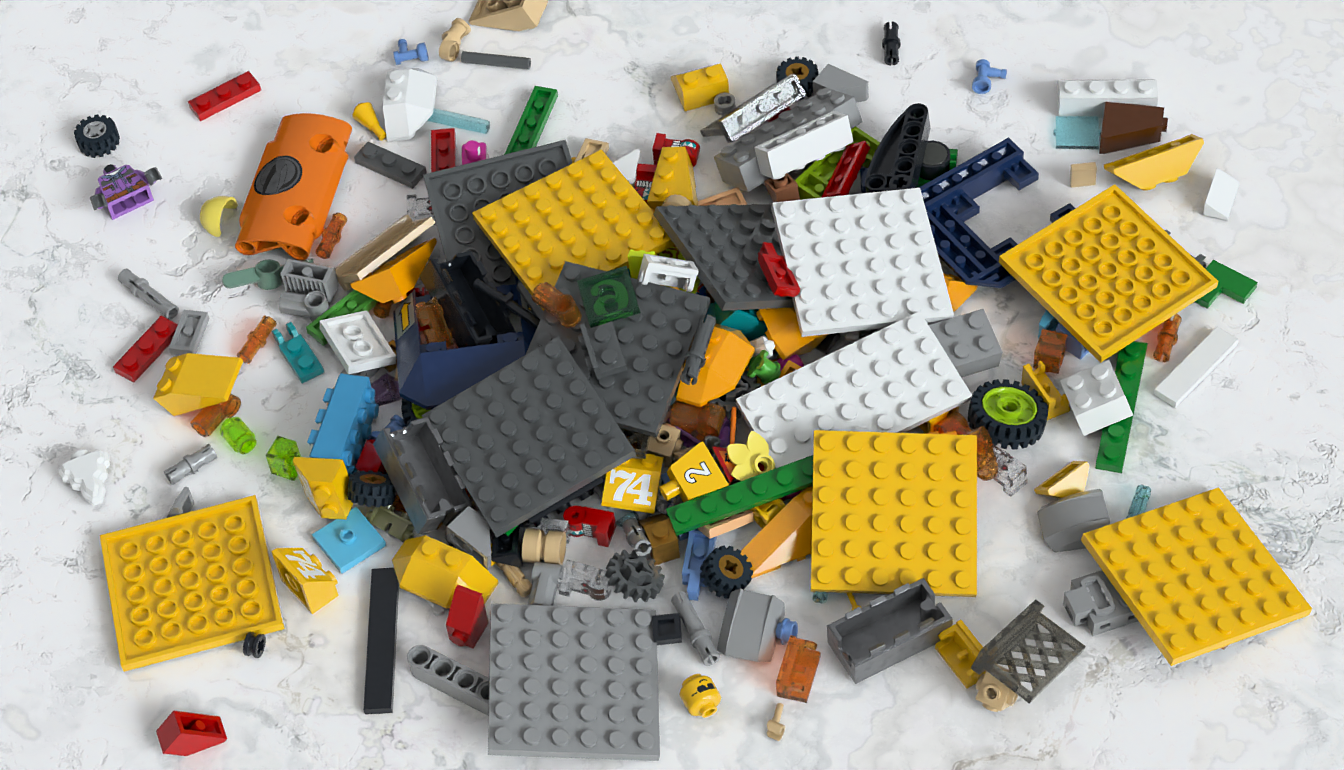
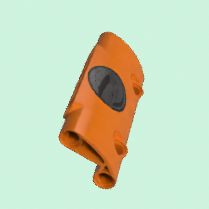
[235,113,352,260]

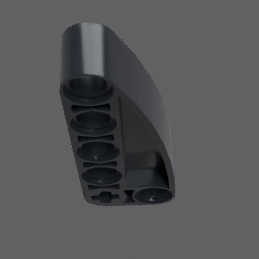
[865,103,931,193]

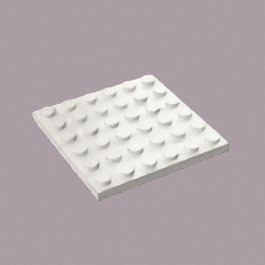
[771,188,954,337]

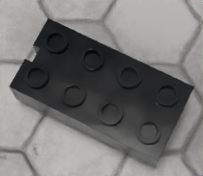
[419,251,516,348]

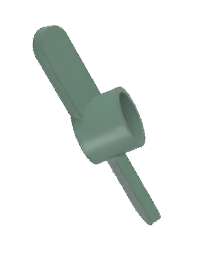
[222,259,314,290]

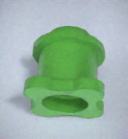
[747,350,781,385]

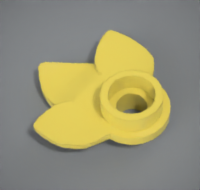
[727,431,775,482]

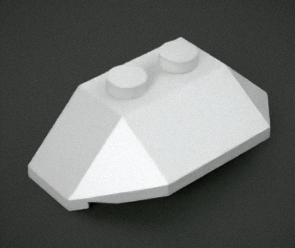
[383,68,437,142]

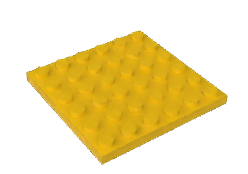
[472,149,675,311]
[999,184,1218,363]
[810,430,977,597]
[1081,487,1312,666]
[100,495,285,672]

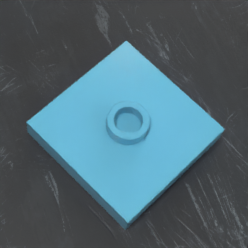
[312,507,386,574]

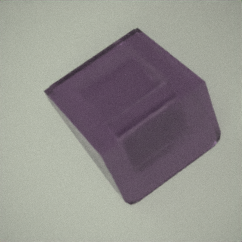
[371,373,402,406]

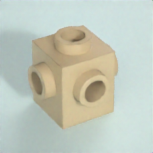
[644,423,684,468]
[975,664,1021,712]

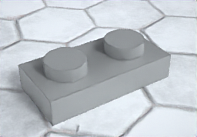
[169,310,209,355]

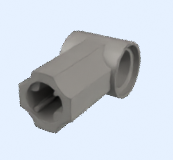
[279,291,330,322]
[528,562,564,606]

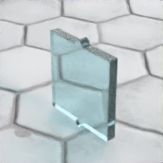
[1053,116,1101,149]

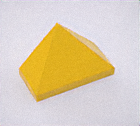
[1034,461,1089,499]

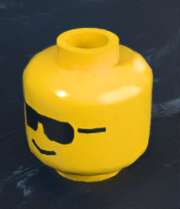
[679,674,721,718]

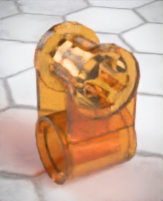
[963,426,999,481]

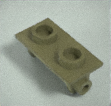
[366,504,414,542]

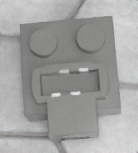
[1063,570,1138,636]

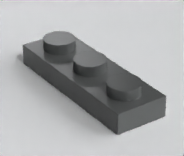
[354,142,427,189]

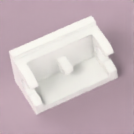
[638,254,698,292]

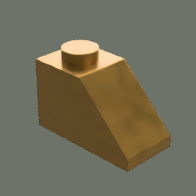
[638,513,680,566]

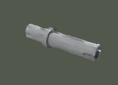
[118,269,179,320]
[671,592,720,666]

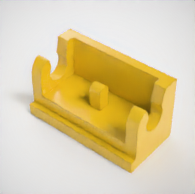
[1021,361,1070,420]
[935,620,993,689]

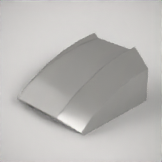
[1037,489,1110,552]
[717,588,785,662]

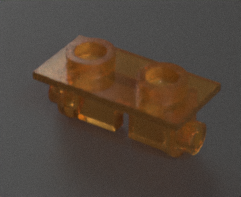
[414,297,454,348]

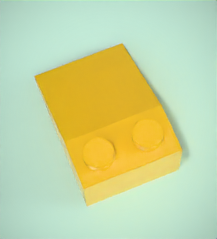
[153,353,243,416]

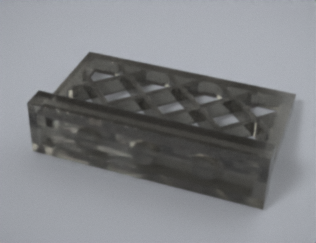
[700,74,806,143]
[971,600,1086,704]

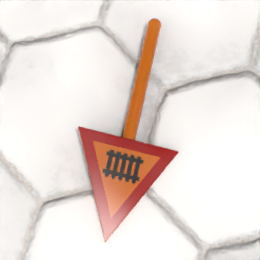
[712,407,737,484]

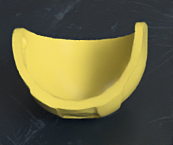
[200,196,238,237]

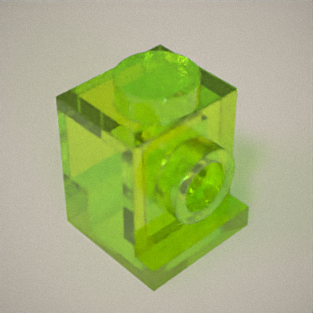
[265,436,301,481]

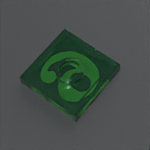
[577,266,641,328]

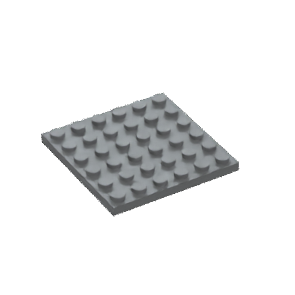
[488,603,660,761]

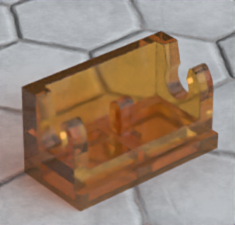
[776,635,821,703]

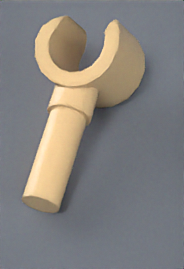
[767,703,785,741]

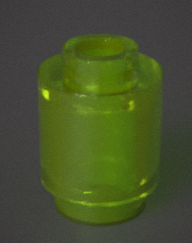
[220,417,257,454]

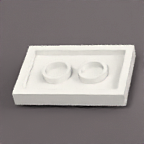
[319,310,396,374]

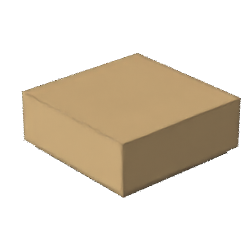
[1070,162,1097,187]

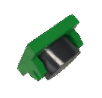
[917,140,958,188]

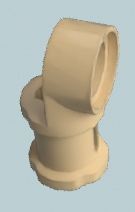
[439,18,471,62]

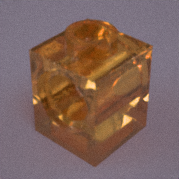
[1033,329,1068,374]

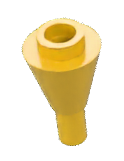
[352,102,386,140]

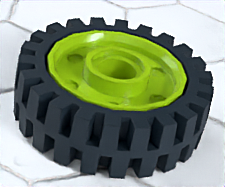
[967,379,1048,450]

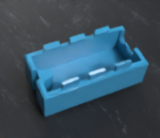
[307,373,379,476]

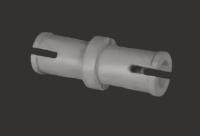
[164,444,217,485]
[622,518,652,556]

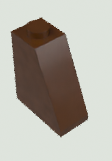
[1099,102,1168,154]

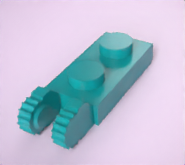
[272,322,325,384]

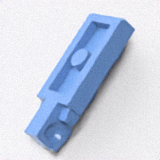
[682,530,717,601]

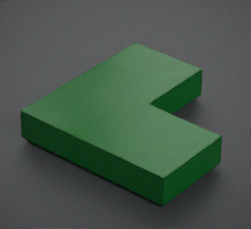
[1195,260,1258,309]

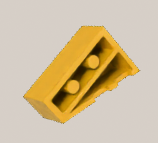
[647,146,698,209]

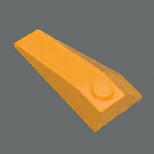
[350,238,437,303]

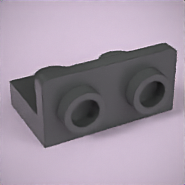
[578,321,628,380]

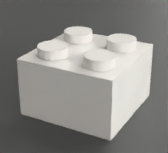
[1060,360,1133,436]

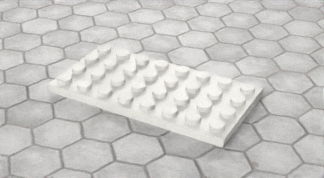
[735,311,972,469]

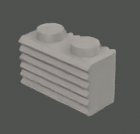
[280,259,339,303]

